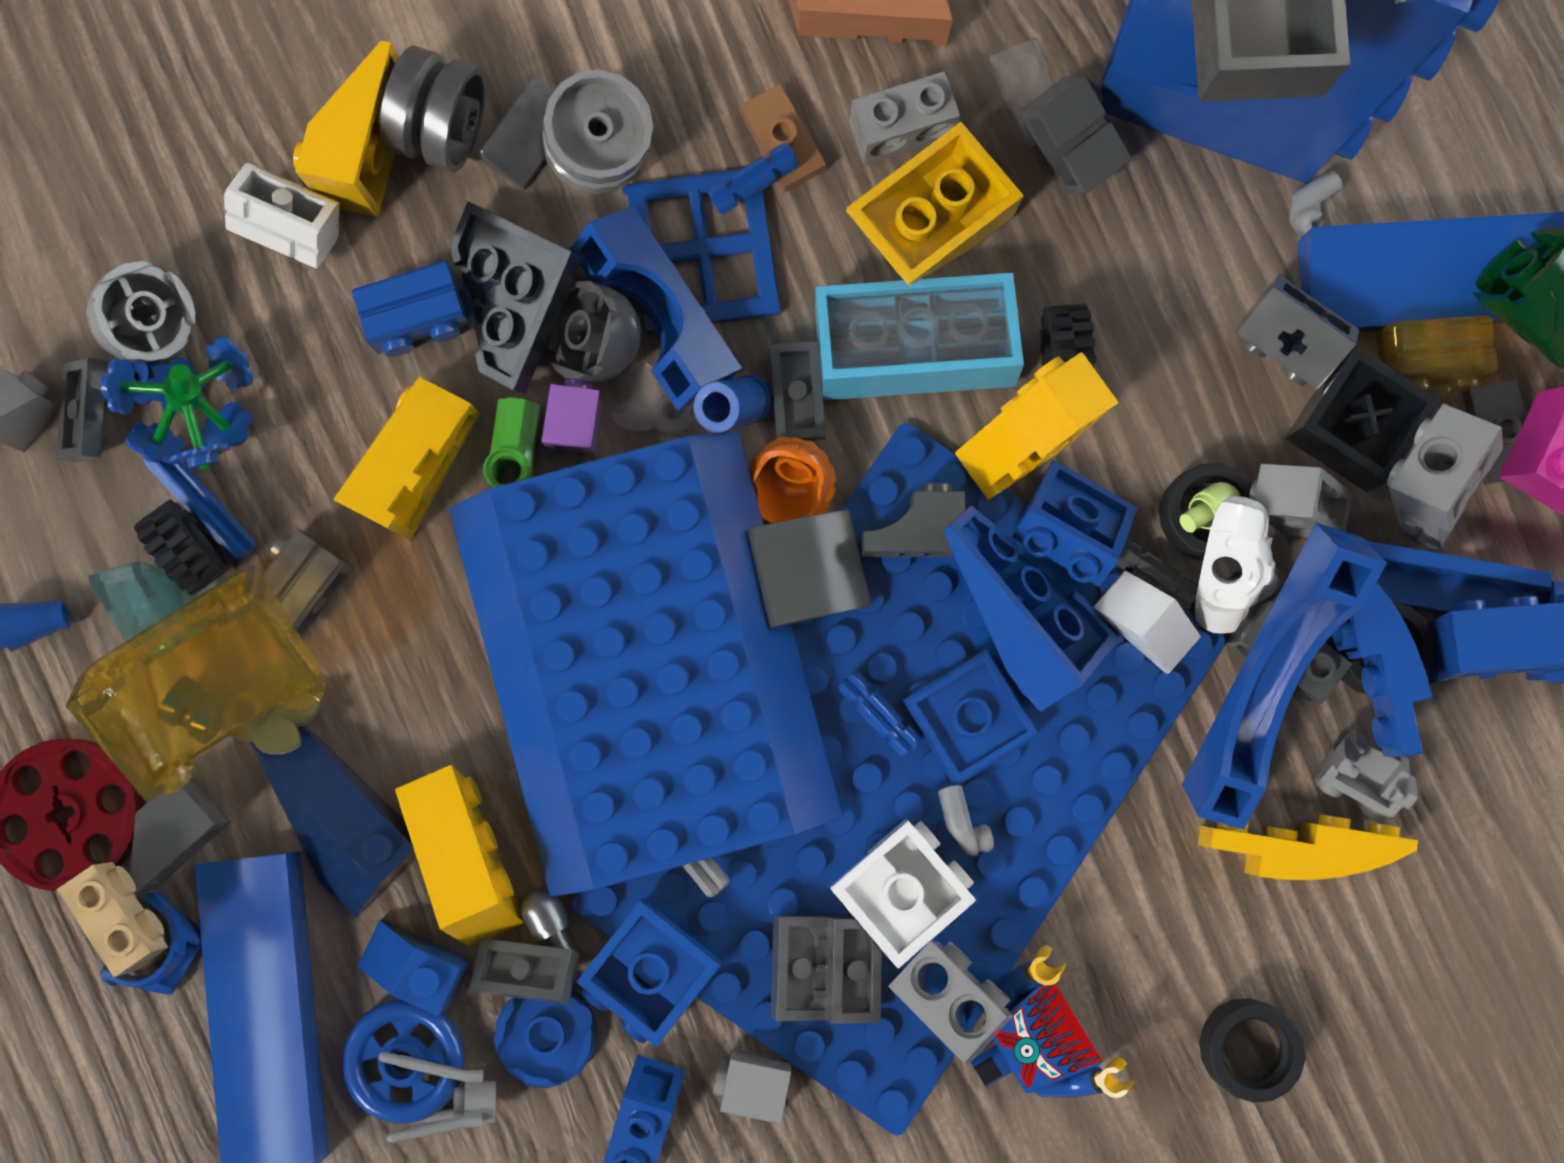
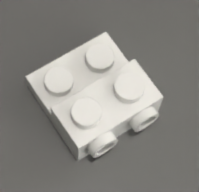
[830,819,976,969]

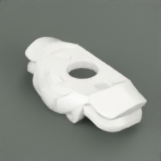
[1195,495,1275,633]

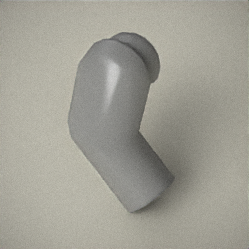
[1289,170,1343,236]
[938,785,994,857]

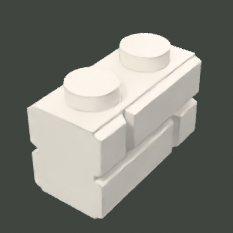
[224,163,340,269]

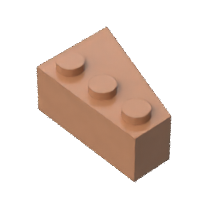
[789,0,953,45]

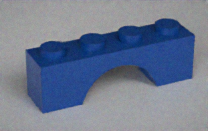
[570,206,742,411]

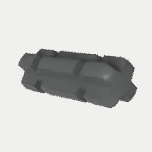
[1116,537,1198,611]

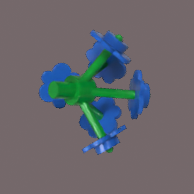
[101,336,253,470]

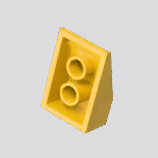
[293,40,399,217]
[846,122,1024,286]

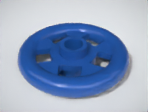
[342,999,464,1124]

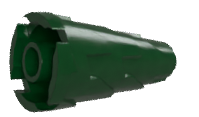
[1473,227,1564,369]

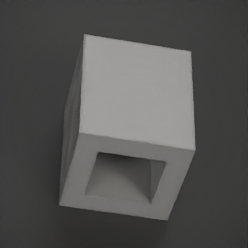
[713,1050,791,1124]

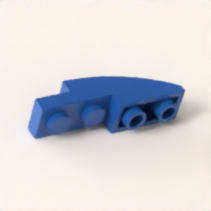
[1332,583,1433,757]

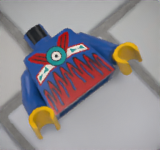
[971,945,1135,1098]

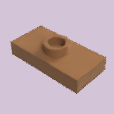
[738,84,827,193]

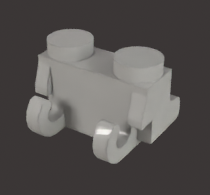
[1314,729,1418,822]

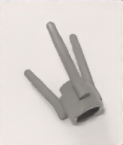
[378,1052,496,1143]

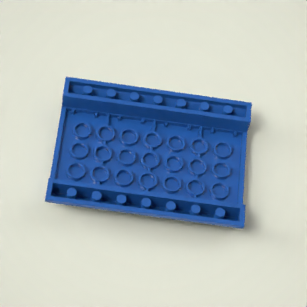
[449,431,843,897]

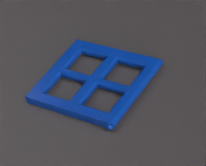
[622,168,780,333]

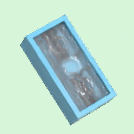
[815,273,1024,400]

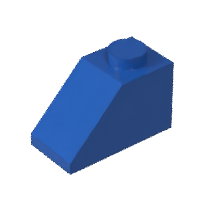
[358,919,472,1017]

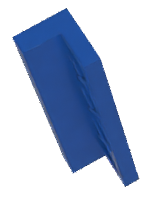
[1365,540,1553,614]

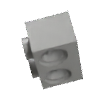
[849,71,960,166]
[1250,464,1352,538]
[888,940,1014,1063]

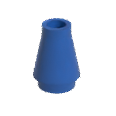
[0,599,71,652]

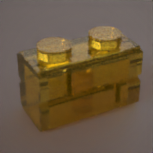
[1376,316,1498,392]

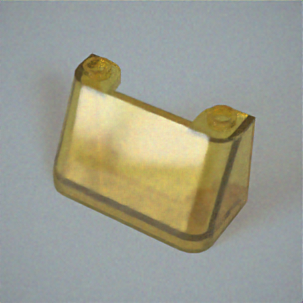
[66,565,327,801]

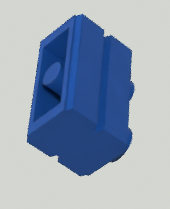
[352,260,468,357]

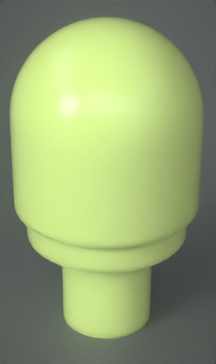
[1180,482,1241,532]

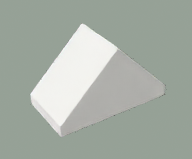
[1093,571,1201,674]

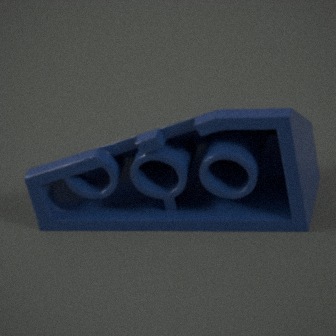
[250,725,416,918]

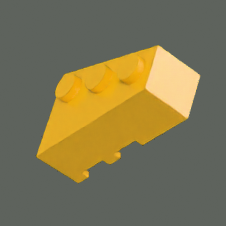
[955,352,1119,501]
[333,377,480,541]
[395,765,526,948]

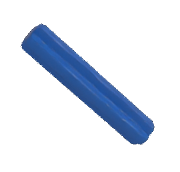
[144,459,256,562]

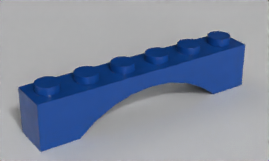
[1182,523,1387,830]

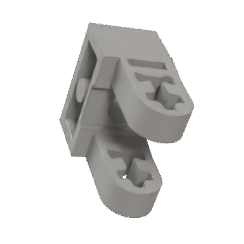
[1387,403,1503,550]

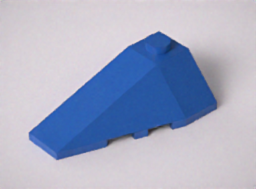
[943,505,1119,712]

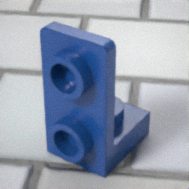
[604,1055,685,1163]

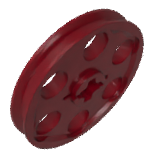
[0,739,144,891]

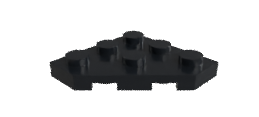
[449,201,583,394]

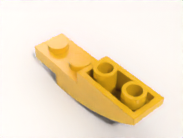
[1198,814,1418,880]

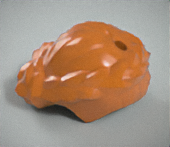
[749,437,836,525]

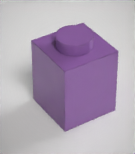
[542,379,604,457]

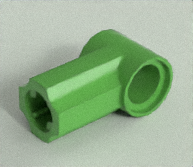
[483,397,542,488]

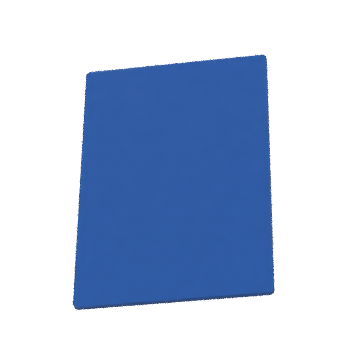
[572,423,1225,1135]

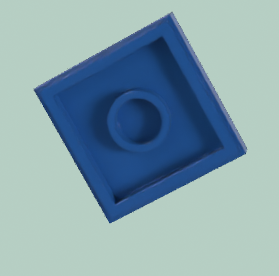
[902,649,1041,786]

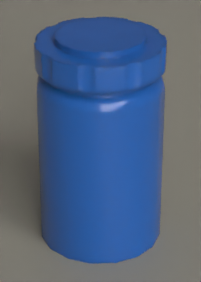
[693,375,773,433]

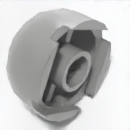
[85,261,196,364]

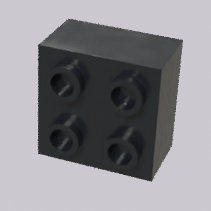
[1284,346,1441,492]

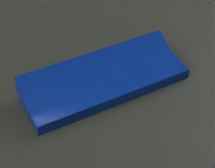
[1297,212,1564,332]
[194,851,329,1163]

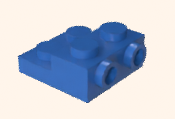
[1012,460,1138,587]
[576,898,722,1047]

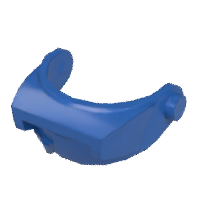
[100,890,201,994]

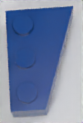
[1427,594,1564,685]

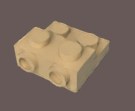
[56,862,168,978]

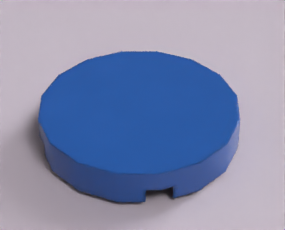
[494,990,597,1088]

